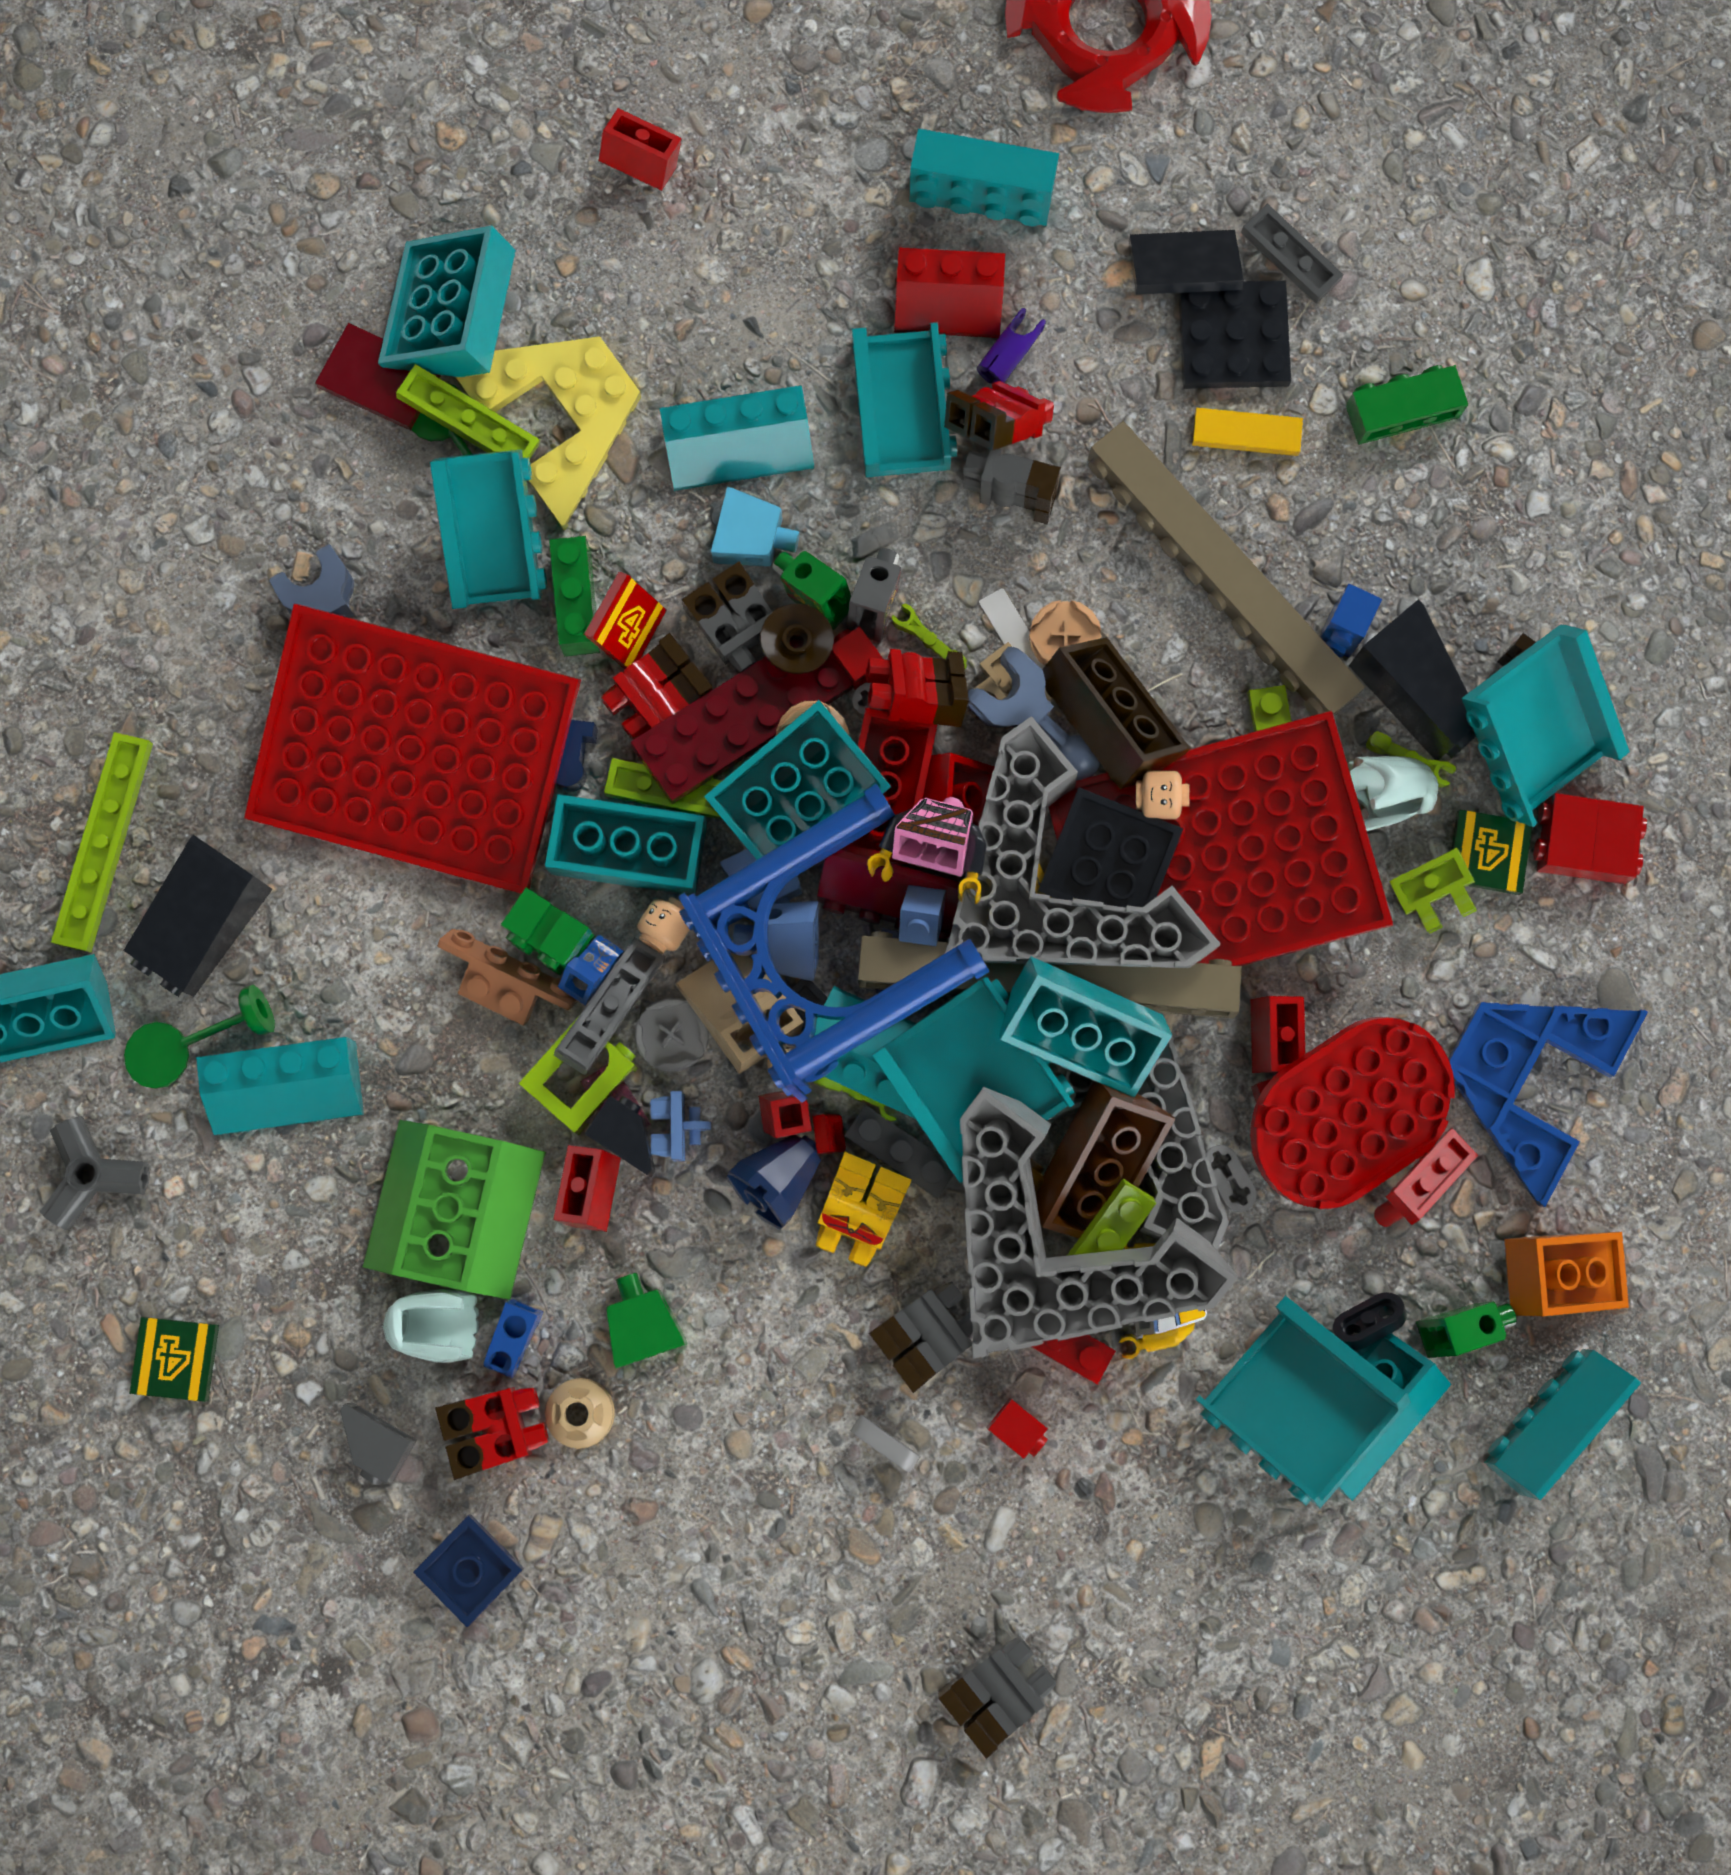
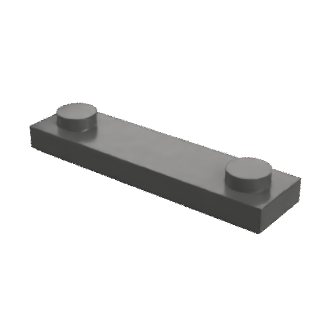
[553,937,666,1075]

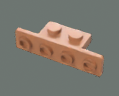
[437,929,578,1026]

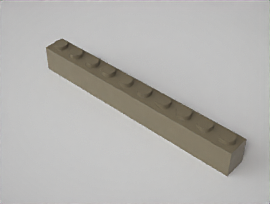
[1088,420,1365,716]
[858,931,1241,1019]

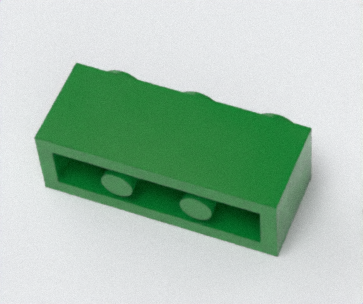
[1346,365,1469,445]
[549,536,600,657]

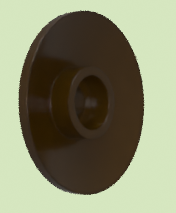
[760,604,834,674]

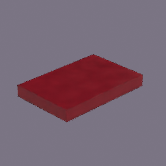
[315,323,441,431]

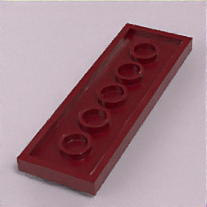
[631,639,853,804]

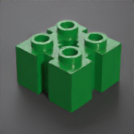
[501,887,596,975]

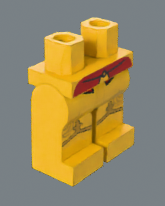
[816,1152,912,1268]

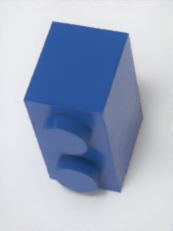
[1320,583,1382,658]

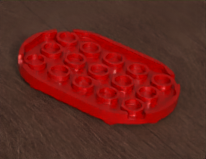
[1250,1017,1455,1209]

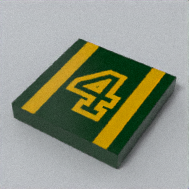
[1451,809,1532,895]
[129,1317,219,1402]

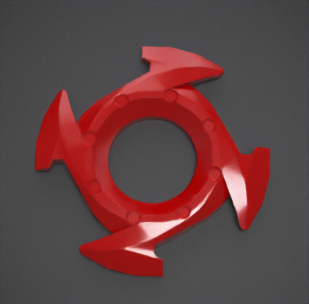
[1004,0,1212,113]

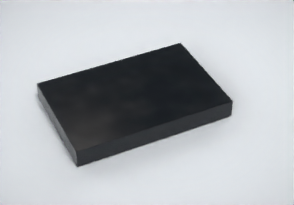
[1129,230,1244,295]

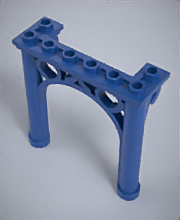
[678,784,990,1102]

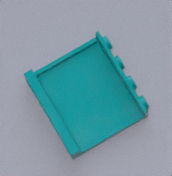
[1461,624,1630,827]
[872,976,1075,1183]
[1196,1295,1411,1509]

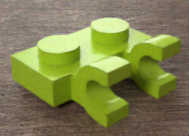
[1389,848,1477,934]

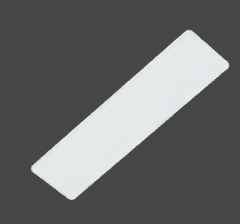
[979,588,1045,669]

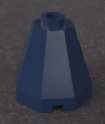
[726,1135,821,1230]

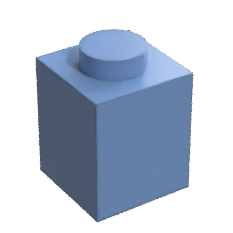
[899,885,946,946]

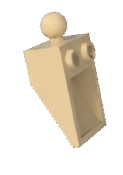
[676,953,804,1074]

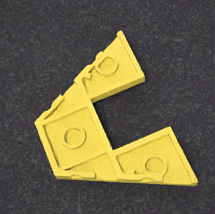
[454,337,641,530]

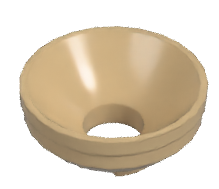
[545,1378,615,1449]

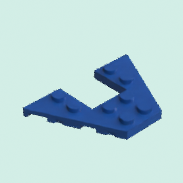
[1448,1002,1648,1208]

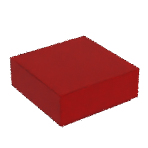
[812,1114,846,1154]

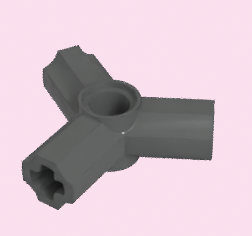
[40,1116,150,1231]

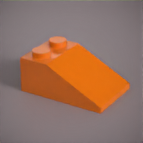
[1504,1232,1629,1317]

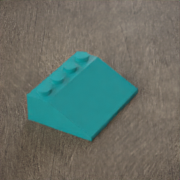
[378,225,516,377]
[704,700,891,860]

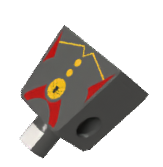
[847,548,901,643]

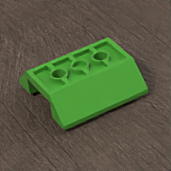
[363,1120,546,1300]

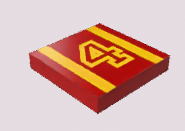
[584,572,667,669]

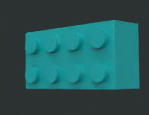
[909,128,1059,226]
[545,794,707,895]

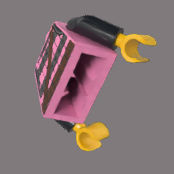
[867,797,987,904]

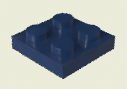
[413,1514,524,1627]

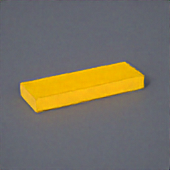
[1192,407,1303,456]

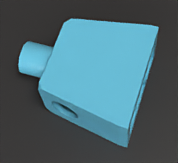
[711,487,800,567]

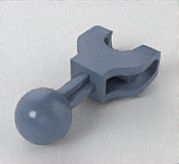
[269,544,354,618]
[967,647,1100,781]

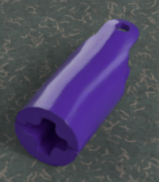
[977,308,1046,384]

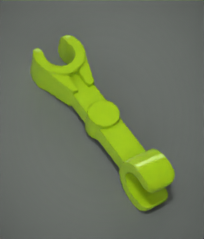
[891,604,967,669]
[1366,731,1456,788]
[813,1077,897,1122]

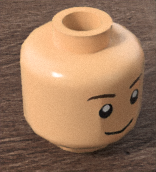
[1136,771,1189,819]
[637,897,690,954]

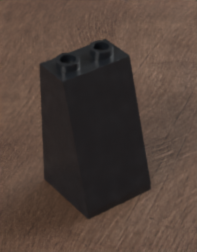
[1349,599,1476,760]
[123,834,272,997]

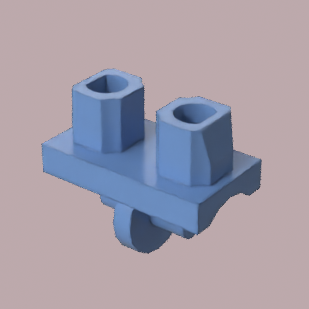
[650,1091,711,1162]

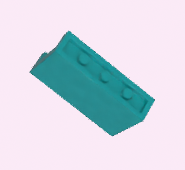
[852,322,957,478]
[430,449,547,609]

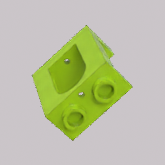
[518,1016,638,1135]

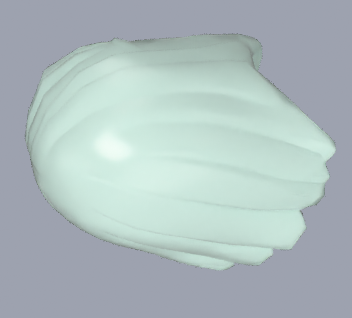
[1348,756,1439,831]
[382,1288,479,1363]

